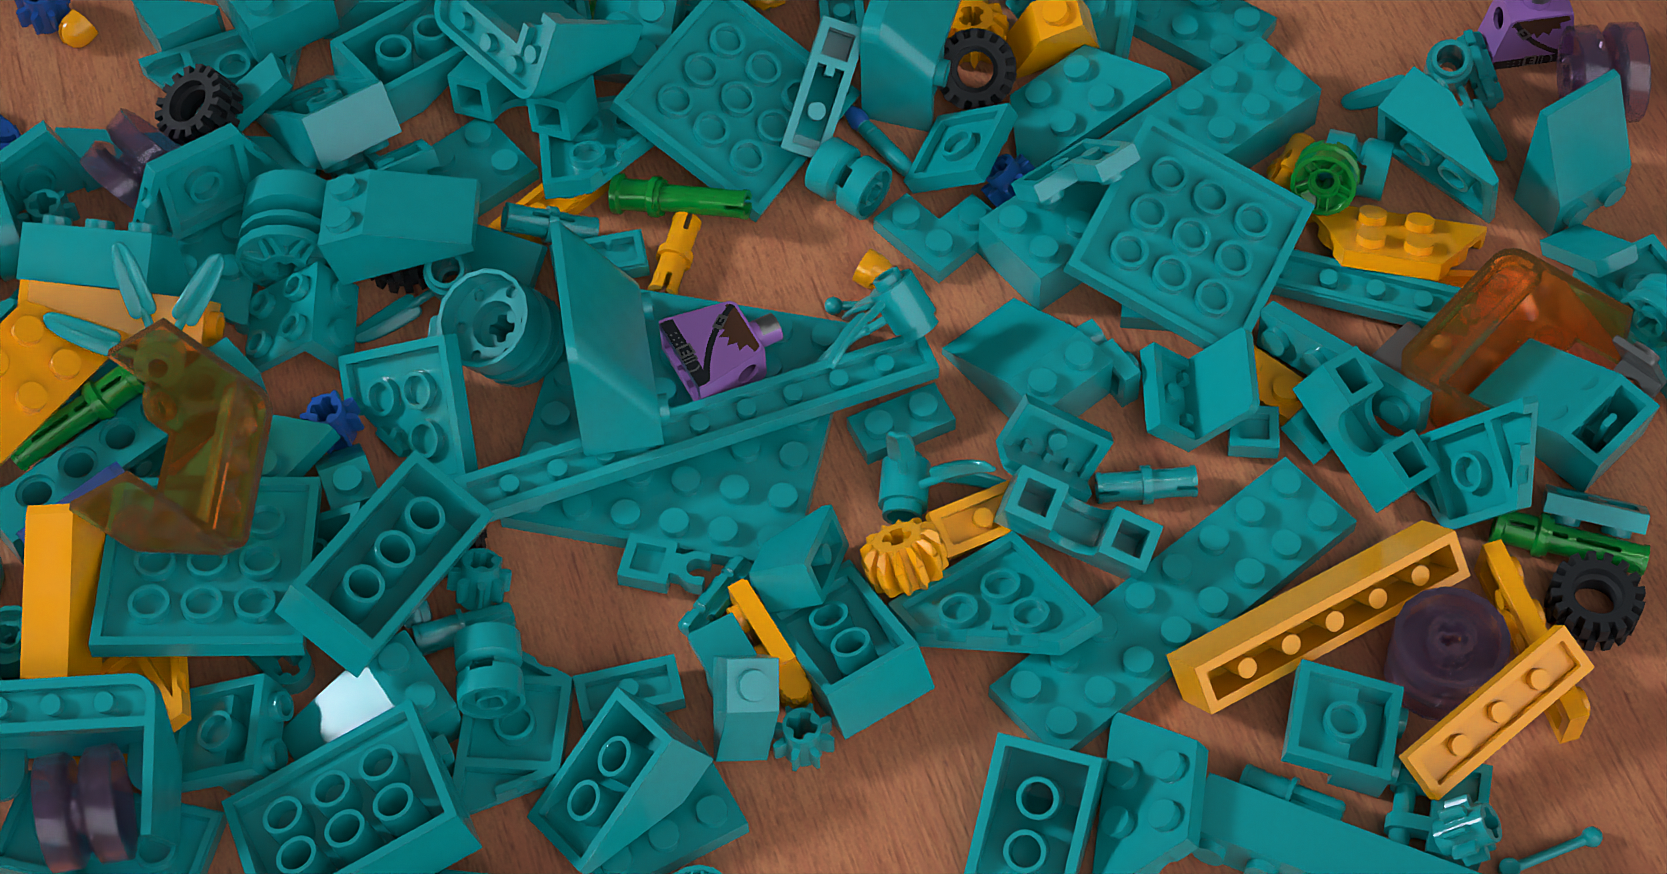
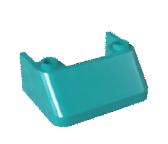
[860,0,961,132]
[0,673,182,847]

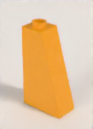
[17,279,225,349]
[20,503,107,679]

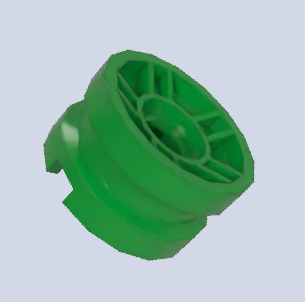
[1290,140,1361,216]

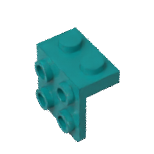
[245,261,359,373]
[1140,327,1260,452]

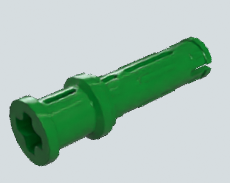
[608,173,752,220]
[10,355,151,471]
[1488,511,1650,577]

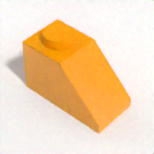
[1006,0,1100,79]

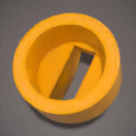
[58,9,99,48]
[852,248,892,290]

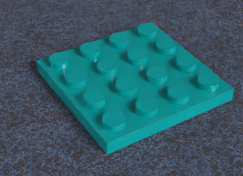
[609,0,861,223]
[1063,113,1315,349]
[88,477,322,657]

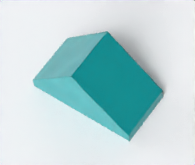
[132,0,226,53]

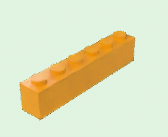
[1166,520,1471,715]

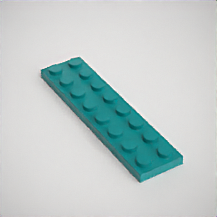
[988,456,1357,751]

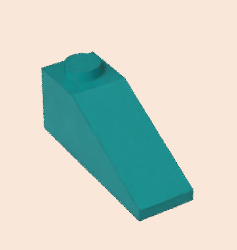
[780,15,862,158]

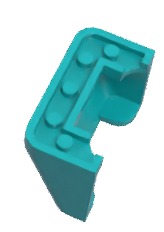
[434,0,643,99]

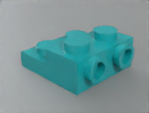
[1281,659,1409,798]
[174,673,294,794]

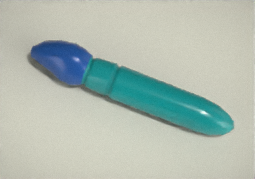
[845,105,912,177]

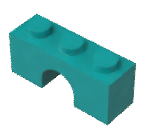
[447,54,599,141]
[1292,345,1442,513]
[993,464,1164,580]

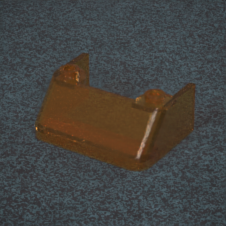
[1400,248,1634,429]
[69,317,273,556]

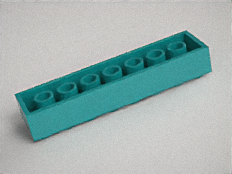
[978,35,1322,311]

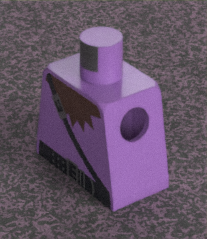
[1478,0,1574,70]
[658,301,783,401]

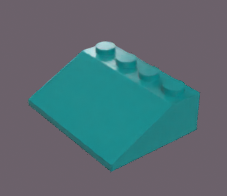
[221,698,483,874]

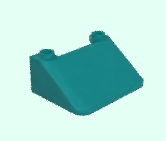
[549,221,671,456]

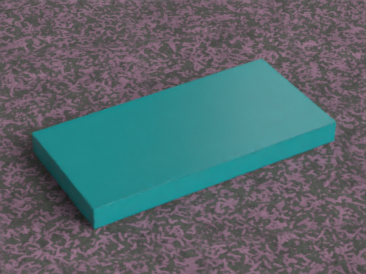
[0,770,228,874]

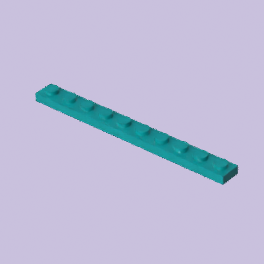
[453,336,940,523]

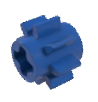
[14,0,71,35]
[981,154,1035,207]
[299,390,364,454]

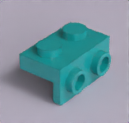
[996,394,1114,503]

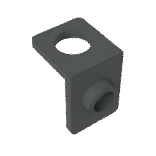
[1612,335,1667,399]

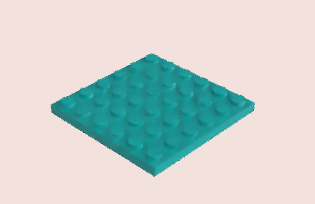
[500,289,852,566]

